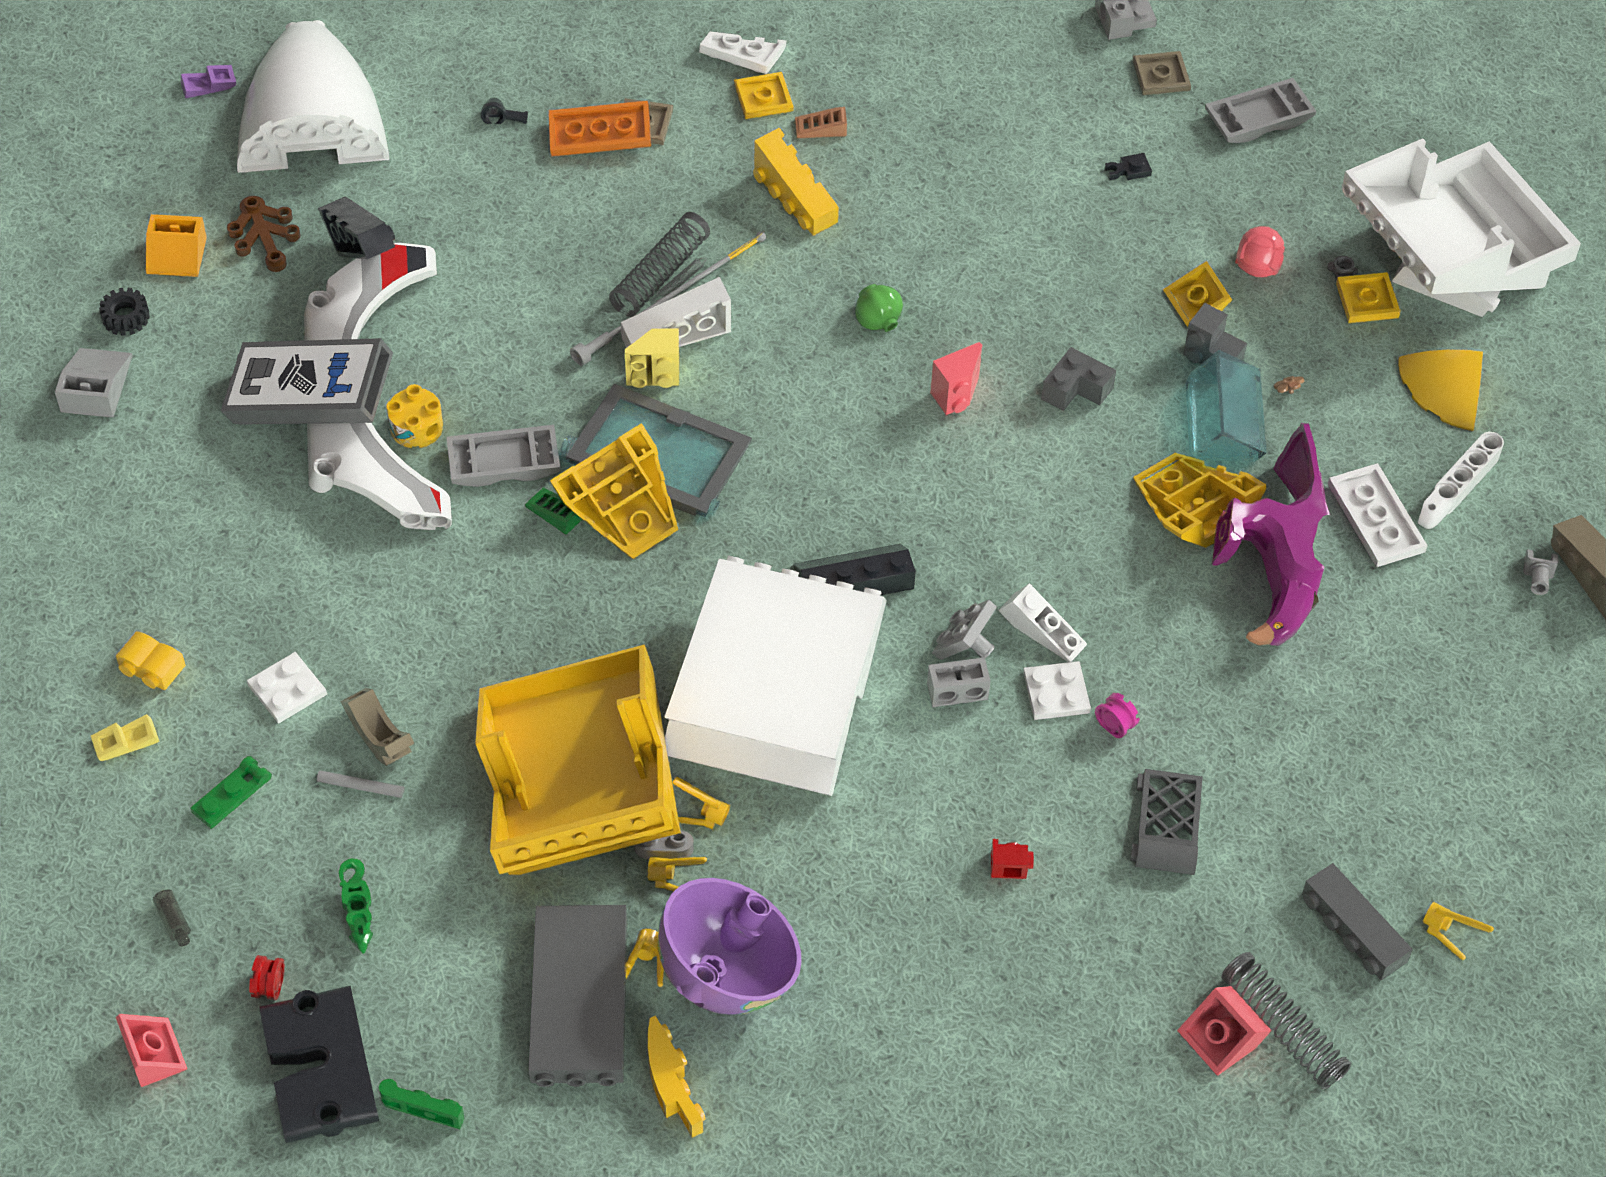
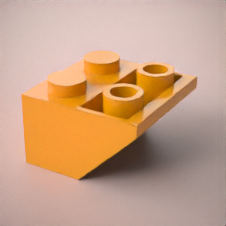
[146,214,207,277]

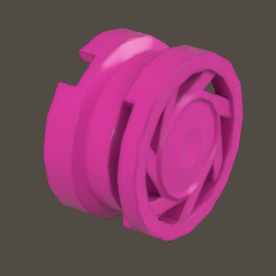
[1095,693,1140,738]

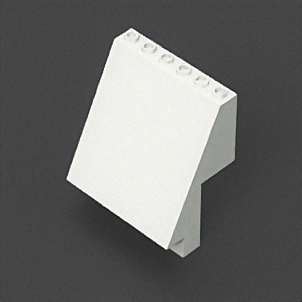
[1342,139,1581,294]
[665,556,886,796]

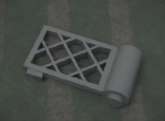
[1130,769,1203,875]

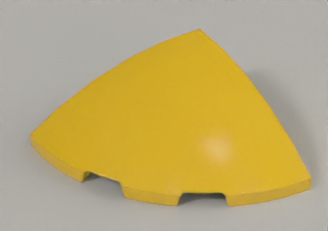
[1398,349,1483,431]

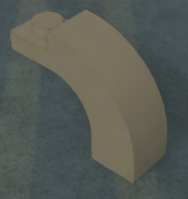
[340,688,415,766]

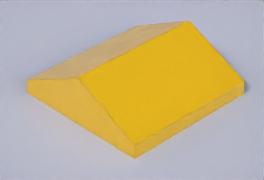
[1163,261,1232,327]

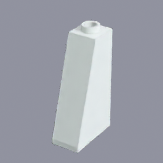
[1391,262,1500,317]

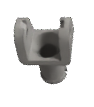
[1523,549,1558,595]

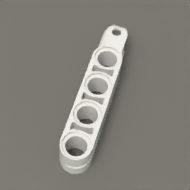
[1418,432,1504,529]

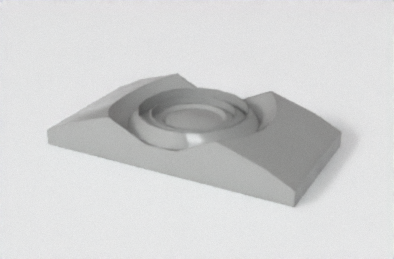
[1205,78,1316,143]
[446,425,560,487]

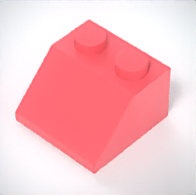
[930,342,982,415]
[1177,986,1272,1076]

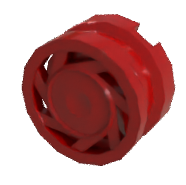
[249,955,285,1001]

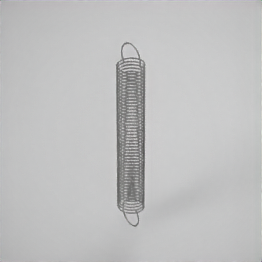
[653,258,706,302]

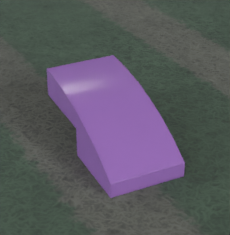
[180,65,236,98]

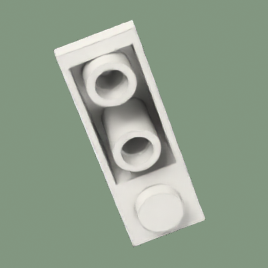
[999,583,1087,662]

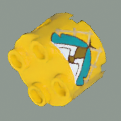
[386,384,443,448]

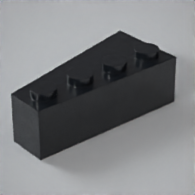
[318,196,395,260]

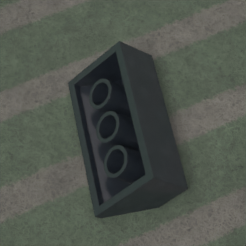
[793,543,916,596]

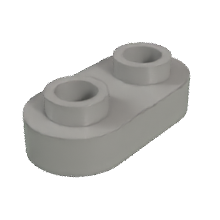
[635,830,694,859]

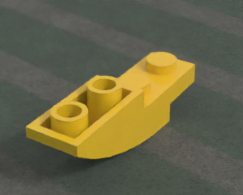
[648,1016,706,1138]

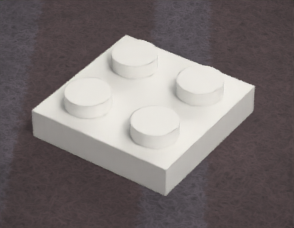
[247,652,327,724]
[1023,661,1091,720]

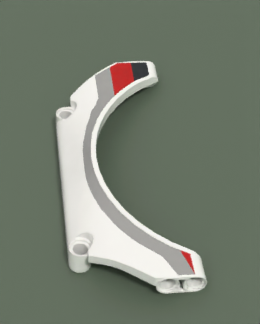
[304,243,452,530]

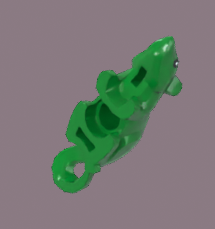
[338,858,373,954]

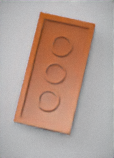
[549,101,651,157]

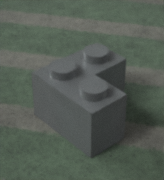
[1183,303,1247,378]
[1041,347,1116,411]

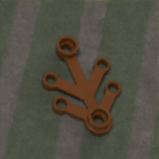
[227,196,301,272]

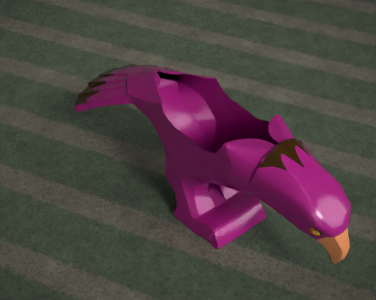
[1212,423,1330,646]

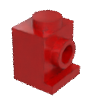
[991,839,1034,879]

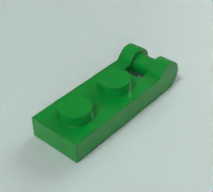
[190,756,272,829]
[379,1079,465,1129]

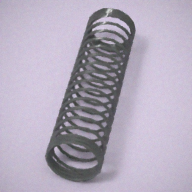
[609,212,710,317]
[1221,952,1351,1089]

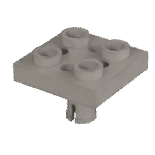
[932,600,997,660]

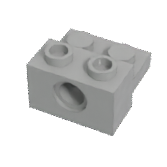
[1095,0,1157,40]

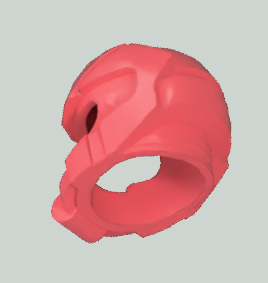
[1235,226,1285,277]

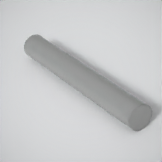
[317,770,405,798]

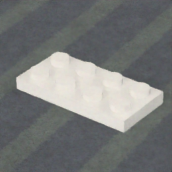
[1328,463,1427,567]

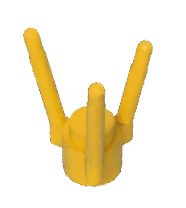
[673,777,730,829]
[648,857,707,892]
[1423,902,1494,960]
[625,929,664,987]

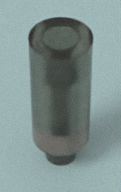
[152,889,191,947]

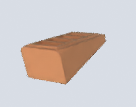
[795,107,847,138]

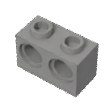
[927,657,991,707]

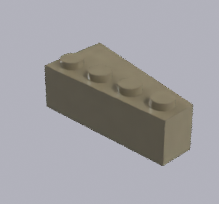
[1551,515,1606,620]

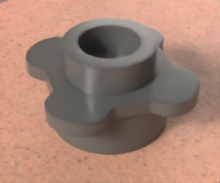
[1327,255,1358,280]

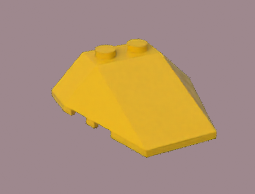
[550,423,678,559]
[1133,453,1267,548]

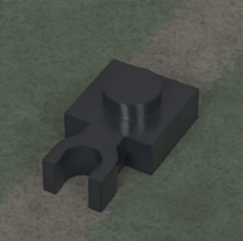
[1104,153,1152,180]

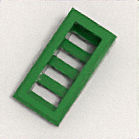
[525,488,583,535]

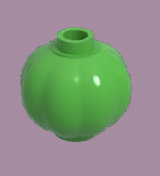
[855,284,903,332]

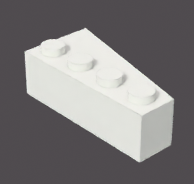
[621,277,731,348]

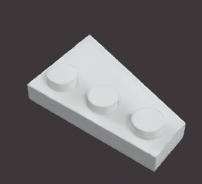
[699,32,786,74]

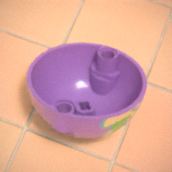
[658,878,801,1015]

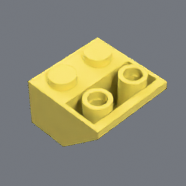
[625,328,679,388]

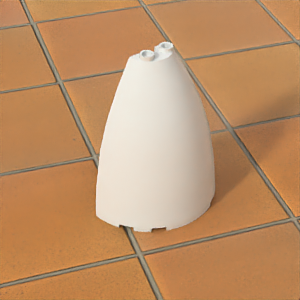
[237,20,389,173]

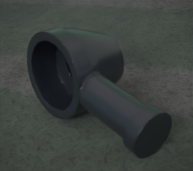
[481,98,528,124]

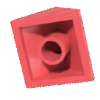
[116,1014,187,1087]

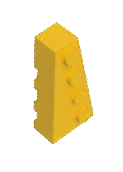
[753,128,839,236]

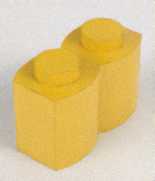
[116,631,186,690]

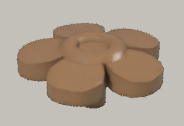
[1274,376,1304,394]

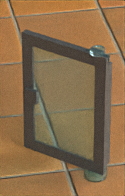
[559,384,752,517]

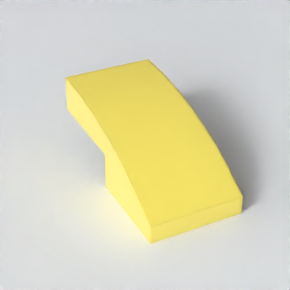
[91,714,160,761]

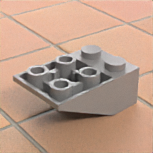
[55,348,133,418]

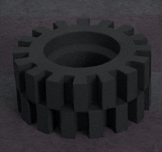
[99,288,150,336]

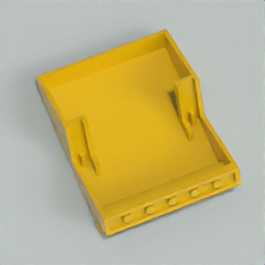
[475,644,681,875]

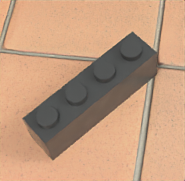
[1302,863,1413,980]

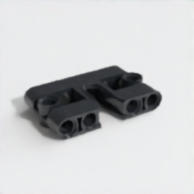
[259,985,379,1144]

